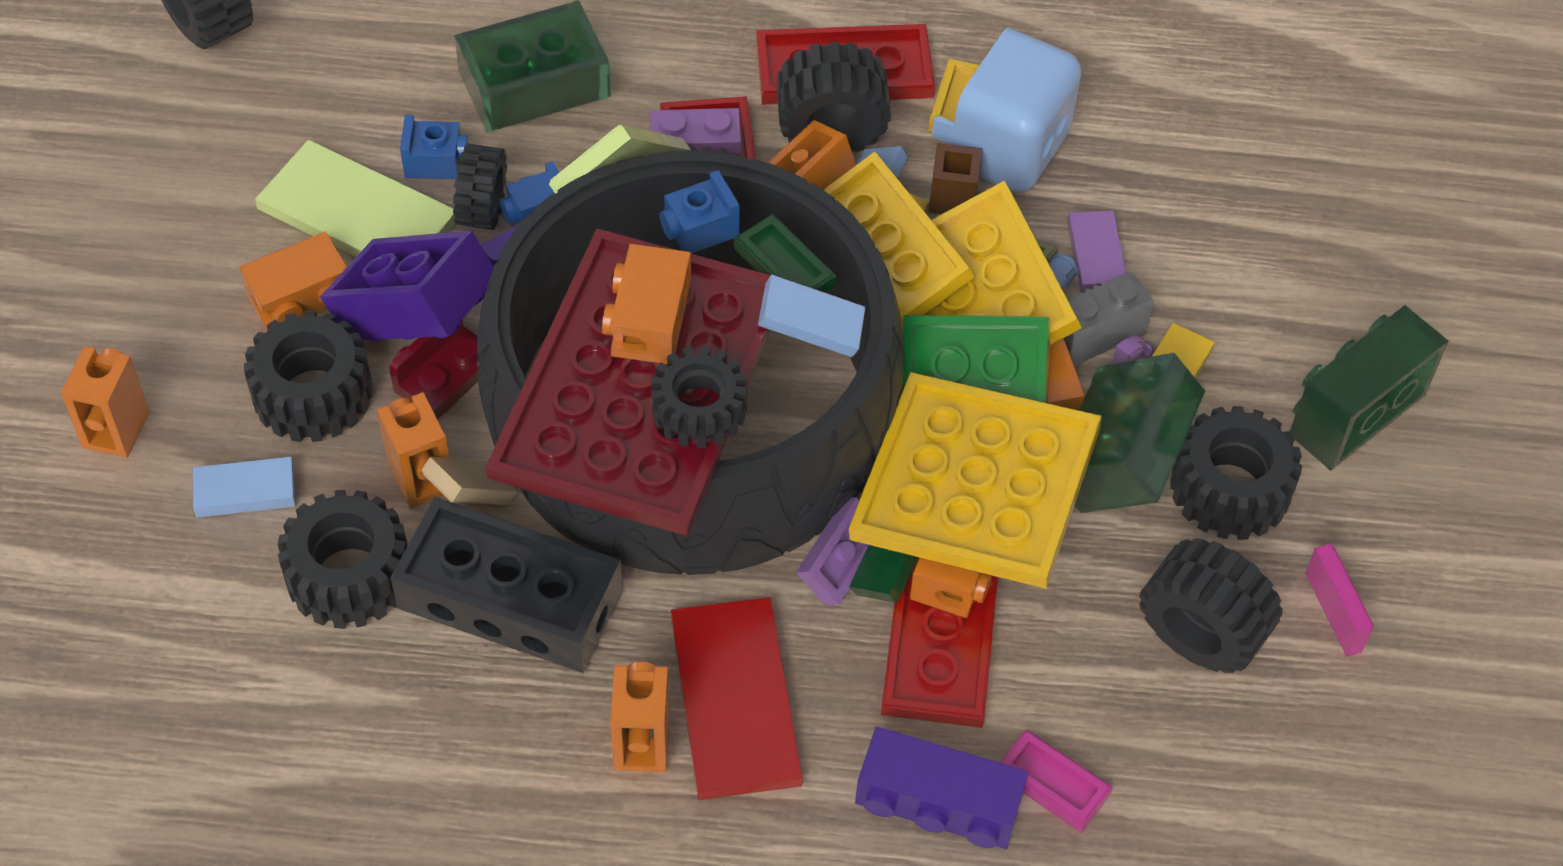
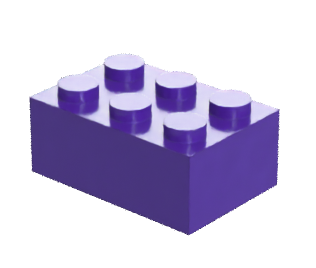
[320,231,494,341]

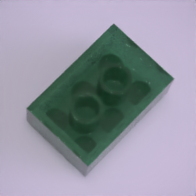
[454,0,611,133]
[1290,305,1449,471]
[1074,353,1205,513]

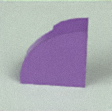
[1110,335,1154,382]

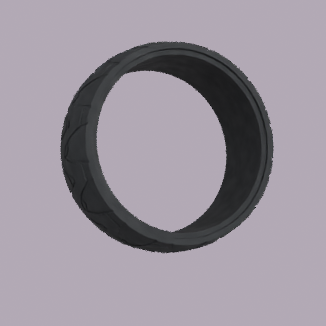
[477,151,904,575]

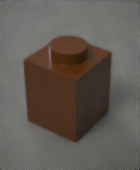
[929,143,982,214]

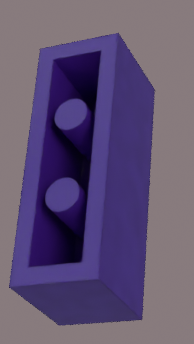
[855,726,1029,849]

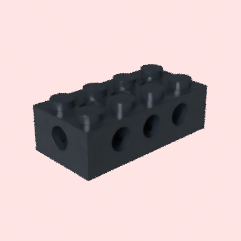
[391,497,623,673]

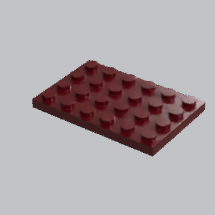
[486,229,771,536]

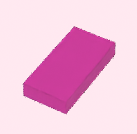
[1305,544,1374,657]
[1000,729,1113,833]

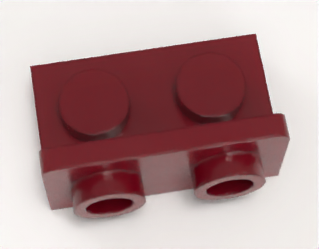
[389,319,478,420]

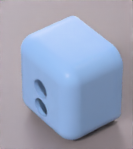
[932,27,1081,193]

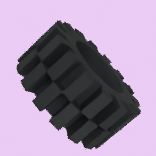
[453,143,507,230]
[651,346,747,449]

